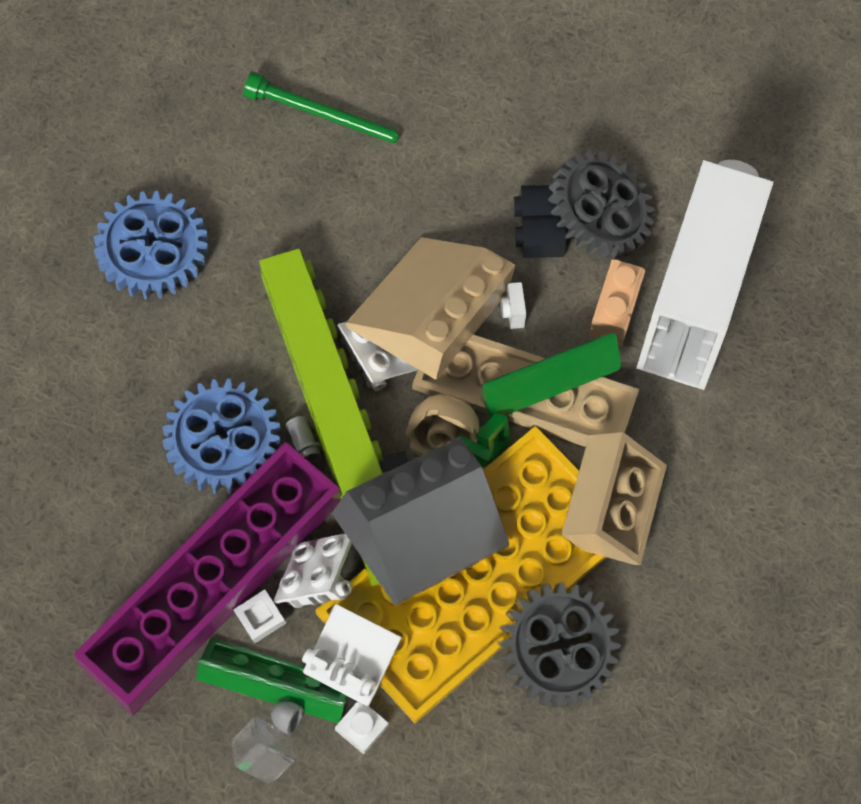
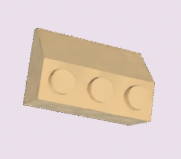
[561,432,667,565]

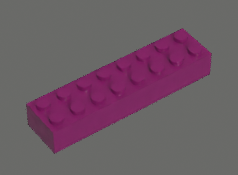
[73,442,340,716]

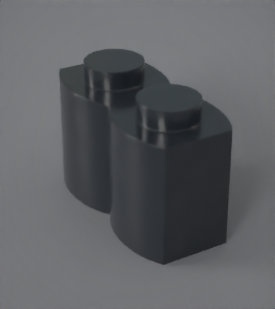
[514,185,566,258]

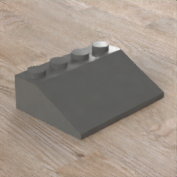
[332,437,509,606]

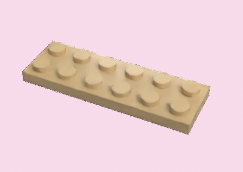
[412,335,639,447]

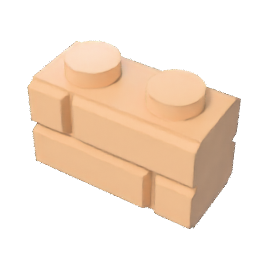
[589,260,645,346]

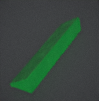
[481,333,621,418]
[196,638,349,723]

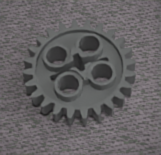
[548,151,655,259]
[498,583,621,707]

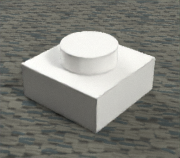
[500,282,526,329]
[233,590,286,643]
[335,701,389,754]

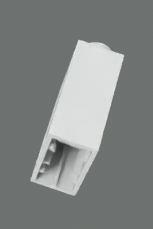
[636,160,773,390]

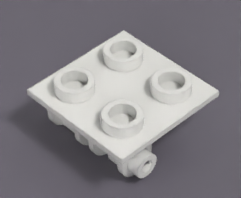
[337,322,418,391]
[273,533,352,608]
[302,604,402,707]

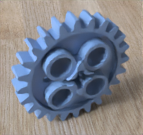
[94,191,209,299]
[162,379,281,494]

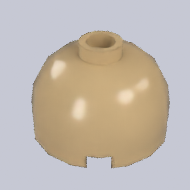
[406,394,480,456]

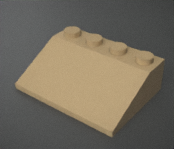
[345,237,516,380]

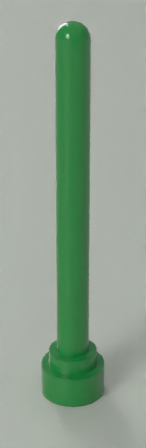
[243,71,400,143]

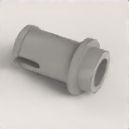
[286,416,322,463]

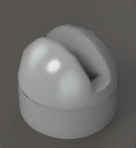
[271,701,304,735]

